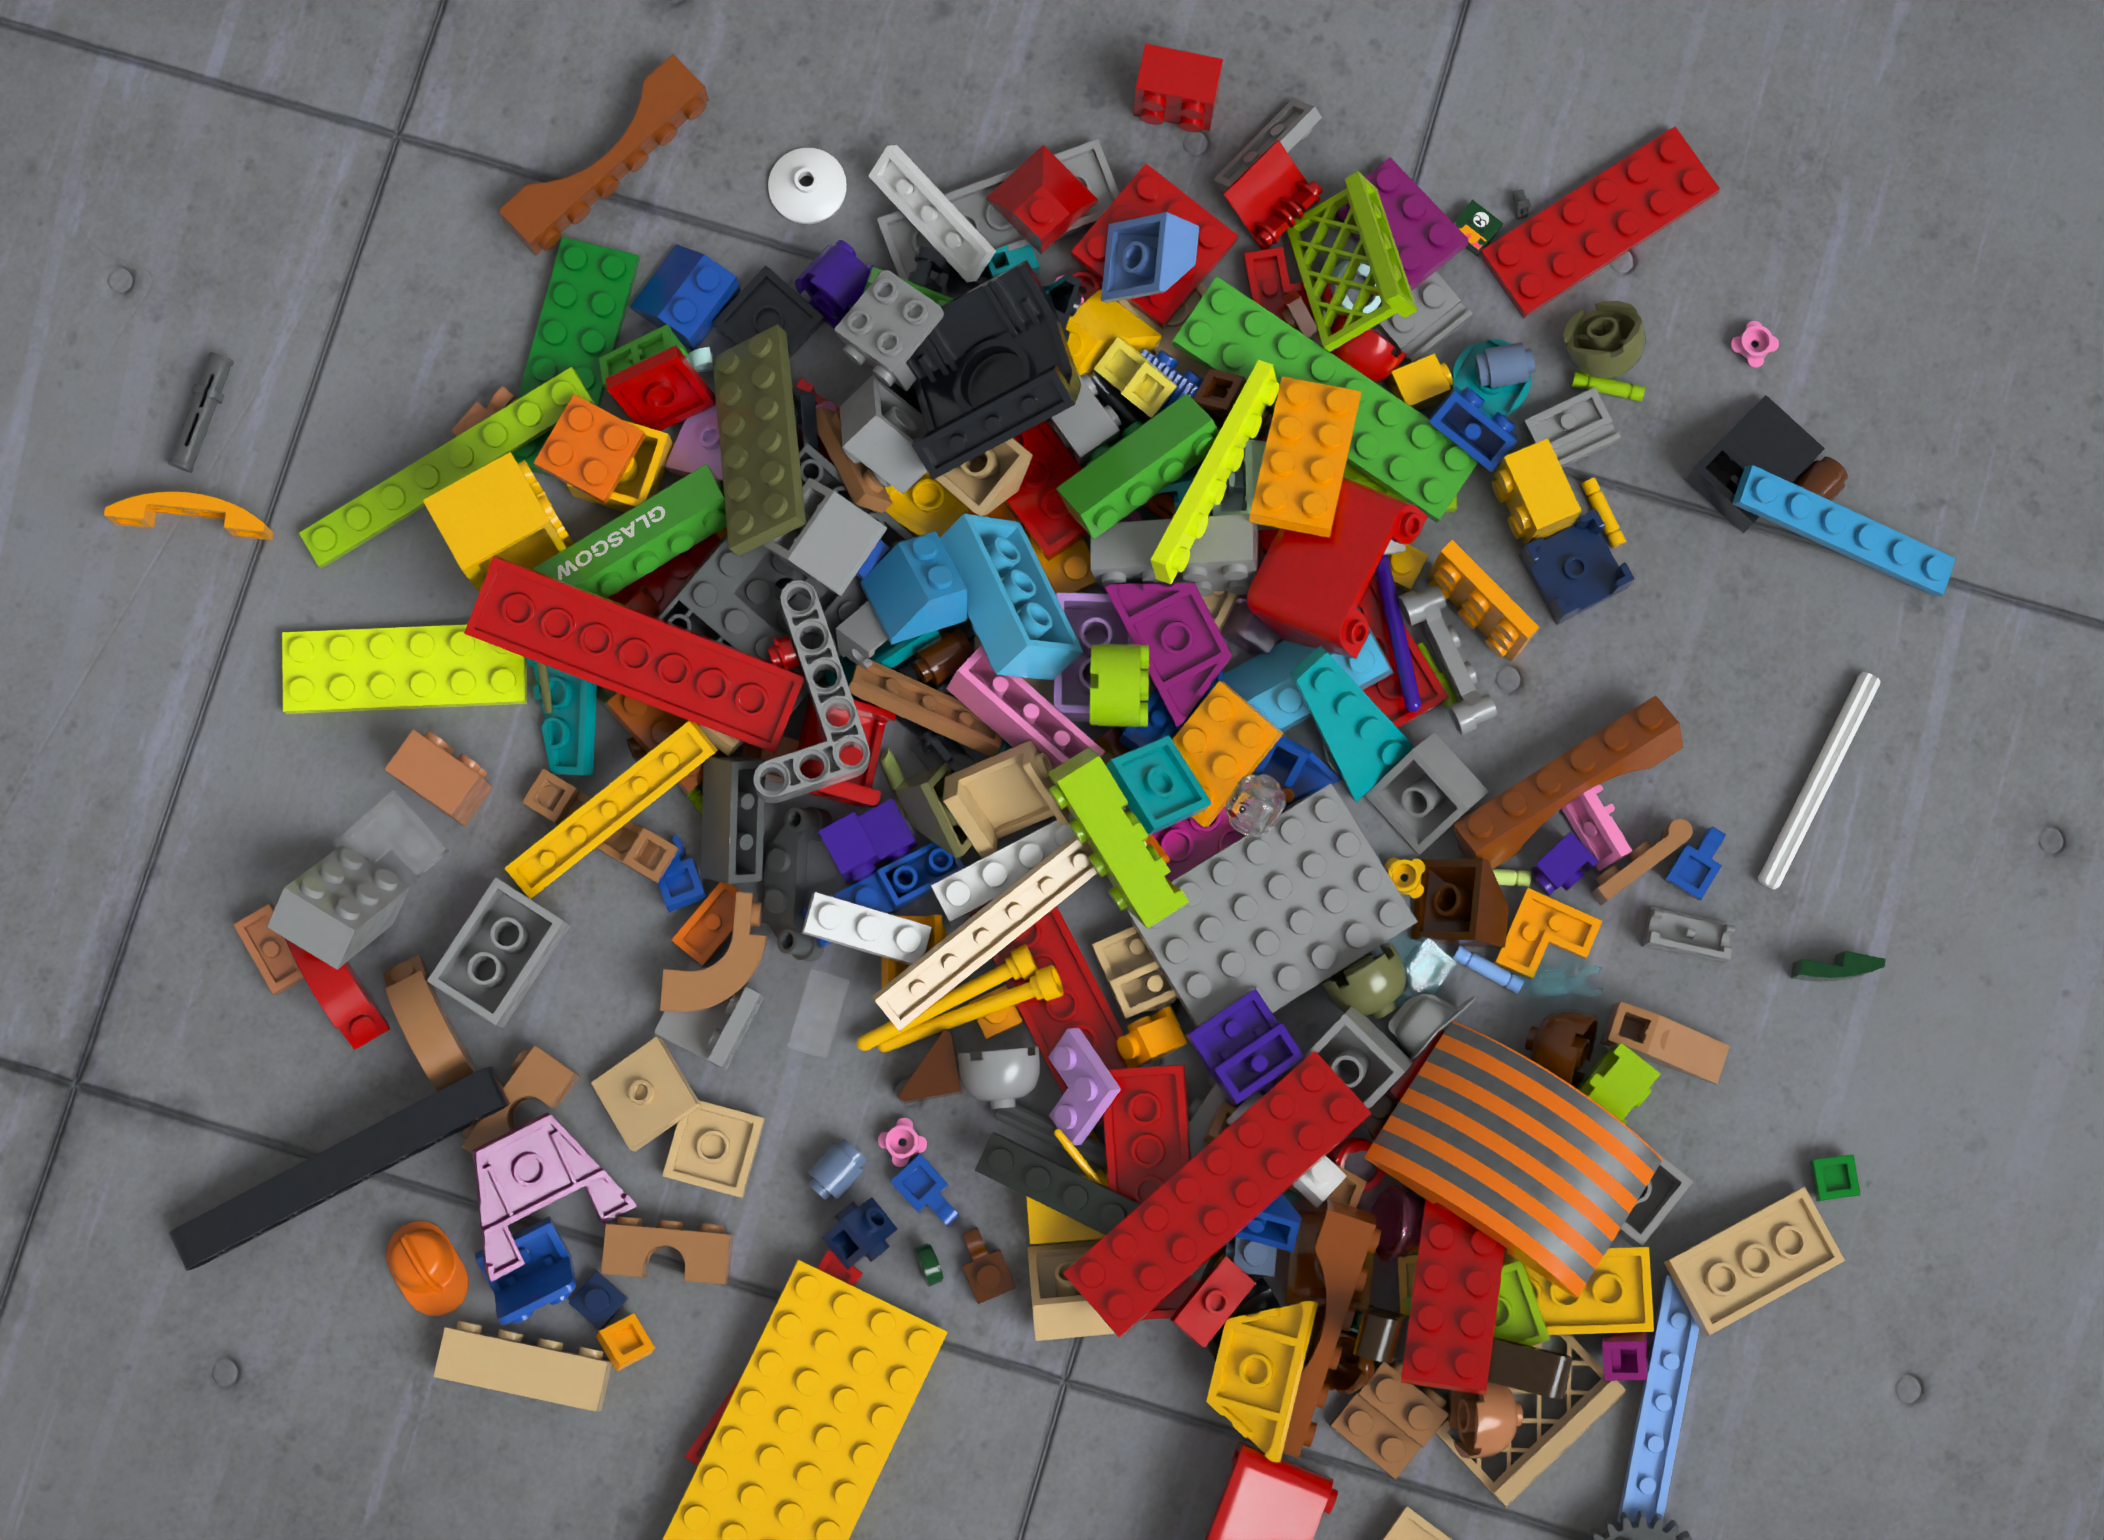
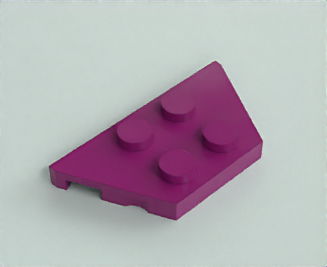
[1105,583,1232,726]

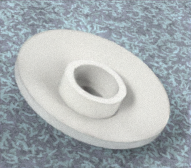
[768,148,847,224]

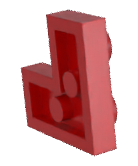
[1243,247,1336,323]

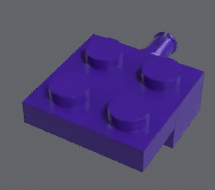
[1185,988,1305,1104]

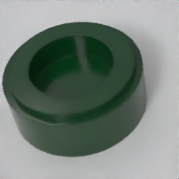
[914,1243,944,1287]

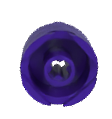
[795,240,877,329]

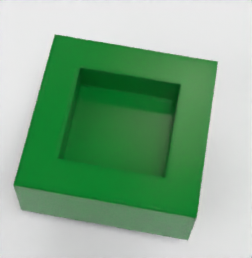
[1810,1154,1861,1202]

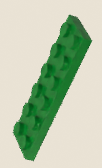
[512,237,640,477]

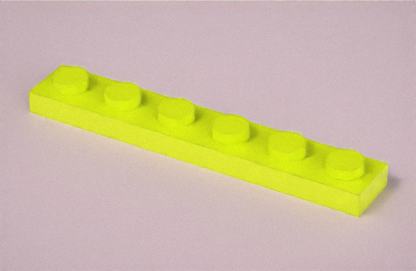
[1150,360,1279,585]

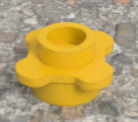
[1385,857,1425,899]

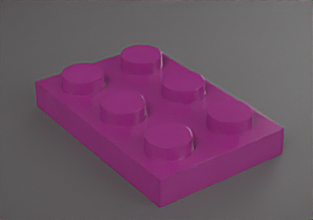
[1335,157,1468,291]

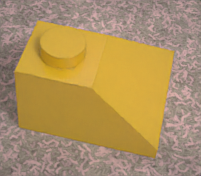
[1066,289,1163,386]

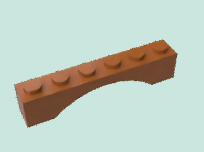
[498,54,709,256]
[1453,695,1684,870]
[1251,1199,1381,1458]

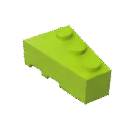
[1578,1043,1661,1125]

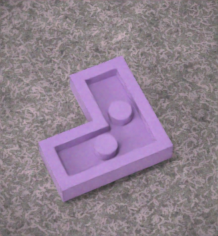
[1048,1028,1121,1146]

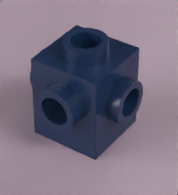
[822,1197,898,1270]

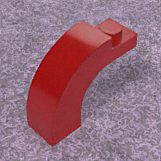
[285,938,390,1050]

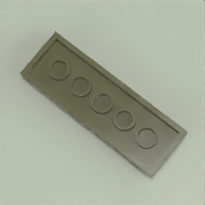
[712,324,806,556]

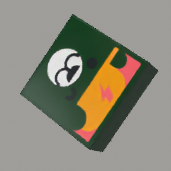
[1453,199,1503,257]

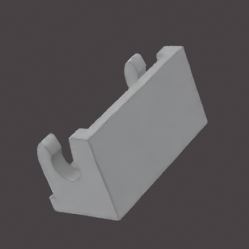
[836,601,888,669]
[1642,907,1735,964]

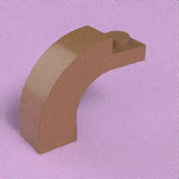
[660,892,768,1012]
[382,955,476,1092]

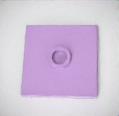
[664,404,723,485]

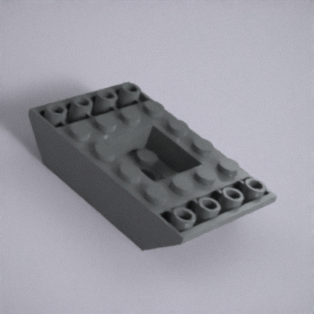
[656,443,915,713]

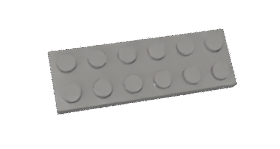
[877,139,1120,281]

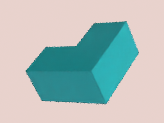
[985,244,1039,279]

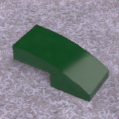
[1791,951,1886,982]

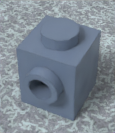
[1224,1236,1277,1277]

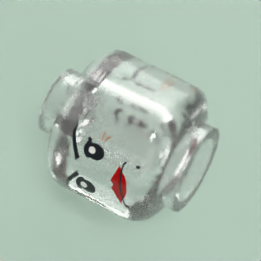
[1225,774,1286,836]

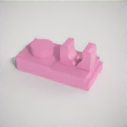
[1561,784,1632,872]

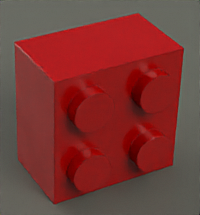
[1133,43,1223,132]

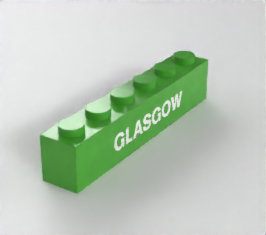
[532,464,727,598]

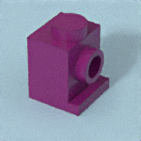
[1602,1332,1648,1381]

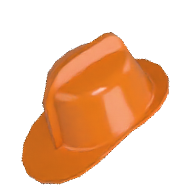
[386,1221,469,1316]

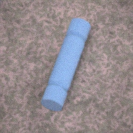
[1452,945,1525,994]

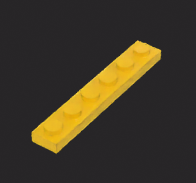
[505,721,718,899]

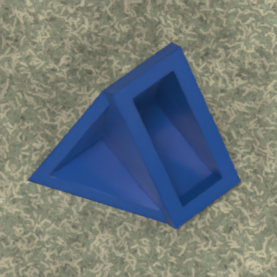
[1242,735,1342,807]

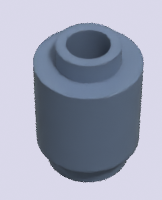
[1475,342,1535,389]
[807,1139,868,1201]

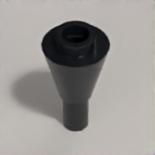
[1088,370,1147,435]

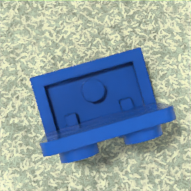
[475,1216,576,1325]

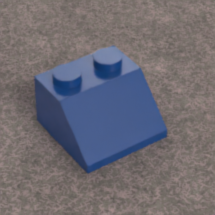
[630,244,741,351]

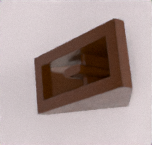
[897,1029,962,1104]

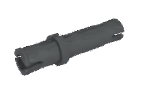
[168,352,234,473]

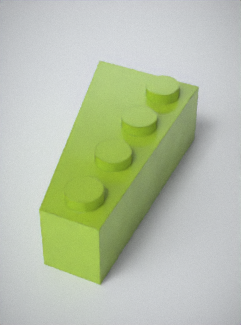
[1047,747,1189,929]

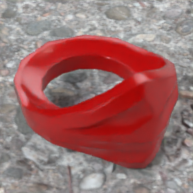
[1326,1137,1386,1191]

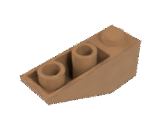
[1600,1001,1730,1085]

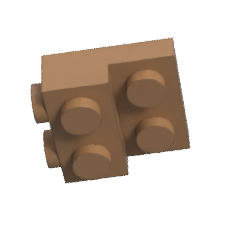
[1330,1360,1449,1480]

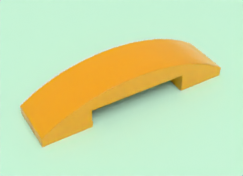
[104,491,273,540]

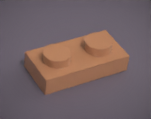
[233,904,304,996]

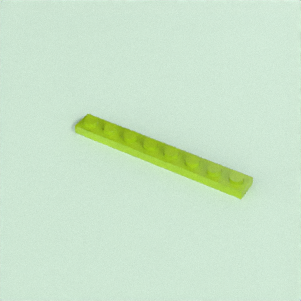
[299,367,595,568]

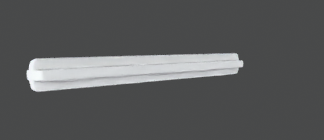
[1758,672,1880,889]

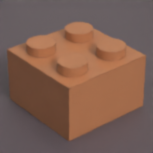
[384,730,493,827]

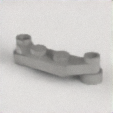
[1398,584,1497,736]

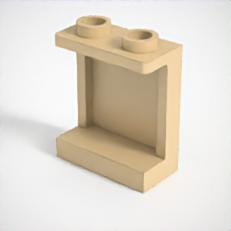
[943,740,1069,859]

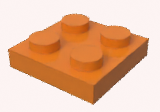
[534,394,646,504]

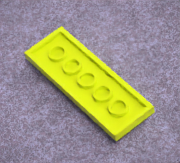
[282,624,527,714]

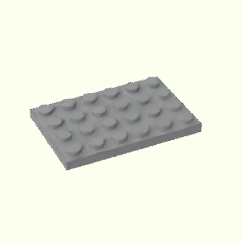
[1125,783,1418,1027]

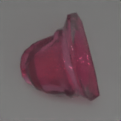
[1371,1186,1425,1262]

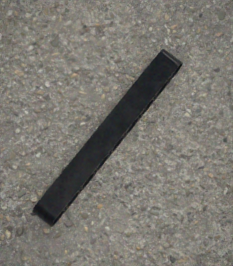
[169,1066,510,1271]

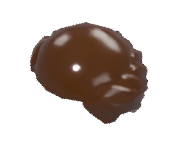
[1324,1330,1375,1394]

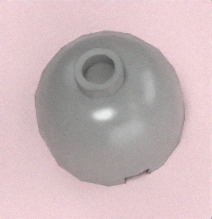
[958,1046,1040,1109]

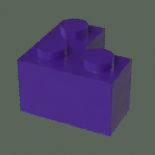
[818,798,917,884]

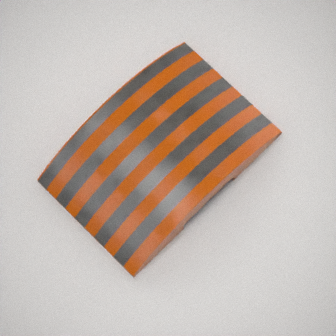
[1363,1021,1663,1299]

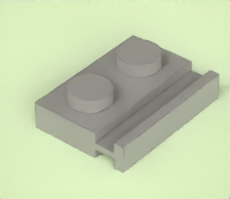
[1376,271,1473,364]
[1522,387,1621,468]

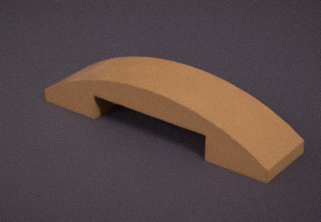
[522,769,679,884]

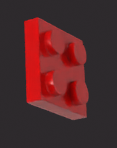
[605,345,716,431]

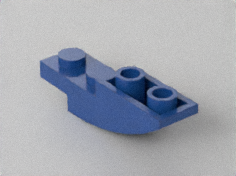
[801,842,965,949]

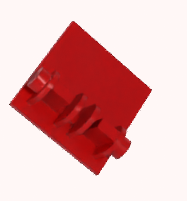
[1223,140,1323,250]

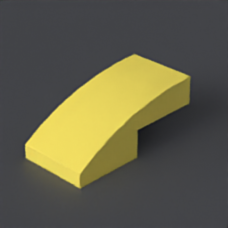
[1094,337,1178,418]

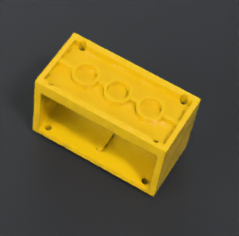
[423,452,574,593]

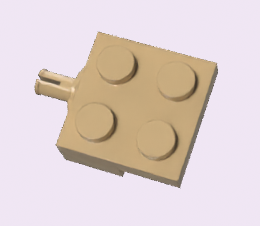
[1091,926,1181,1026]

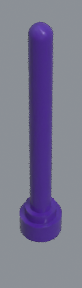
[1375,555,1421,712]

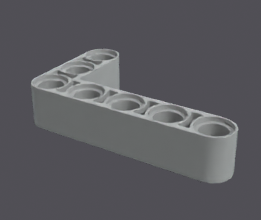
[753,580,870,803]

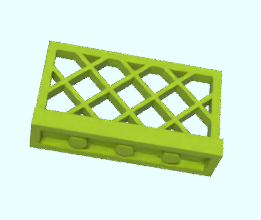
[1287,171,1418,352]

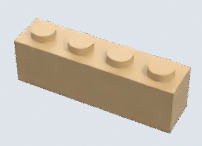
[433,1321,612,1412]

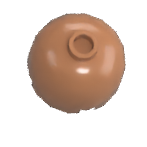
[1448,1382,1523,1458]

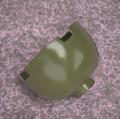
[1563,301,1646,378]
[1322,943,1406,1019]

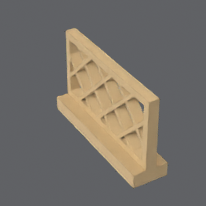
[1435,1334,1626,1508]

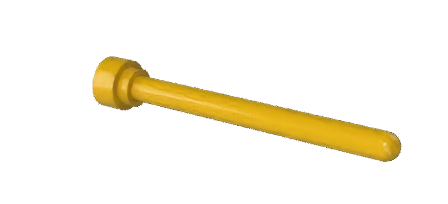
[856,944,1039,1051]
[877,965,1064,1053]

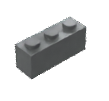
[700,754,766,884]

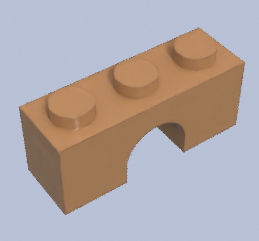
[461,1045,580,1155]
[601,1216,734,1285]

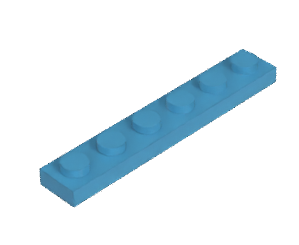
[1732,465,1956,597]

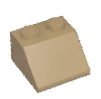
[1027,1240,1115,1341]

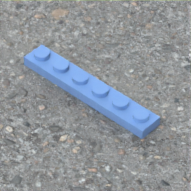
[1617,1275,1699,1523]

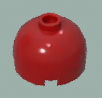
[1330,314,1407,383]

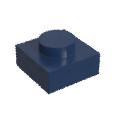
[569,1271,629,1330]

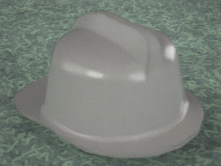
[1387,994,1477,1061]

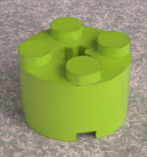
[1090,644,1149,727]

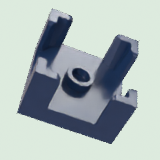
[1519,509,1635,625]

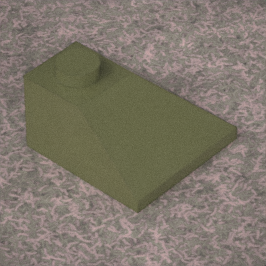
[895,762,972,858]

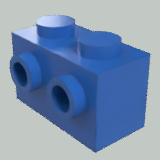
[1429,386,1518,472]

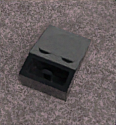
[1685,395,1825,533]

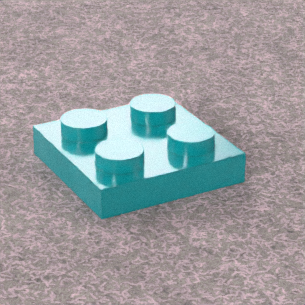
[1106,735,1212,836]

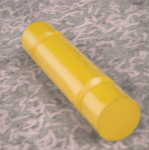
[1581,477,1627,548]

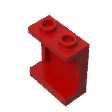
[797,687,896,808]

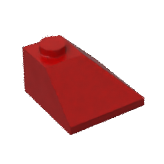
[986,145,1098,254]

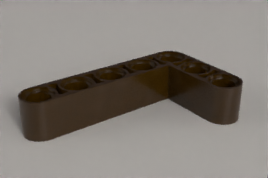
[1353,1307,1573,1399]

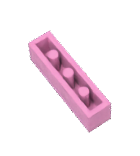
[946,645,1105,769]

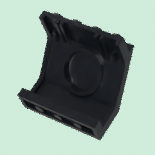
[906,260,1081,480]

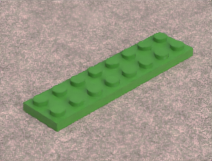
[1171,276,1478,523]

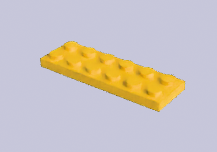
[1398,1246,1654,1335]

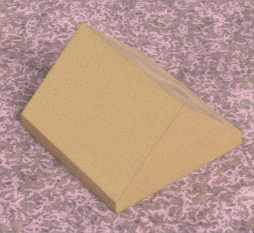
[927,438,1033,517]

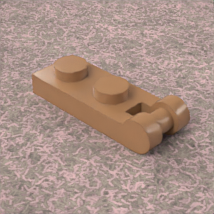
[1591,819,1693,905]

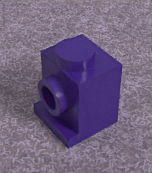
[1530,832,1599,896]

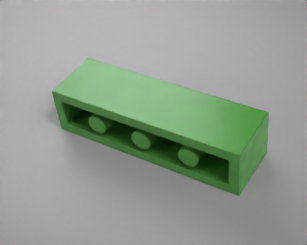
[1056,393,1219,539]

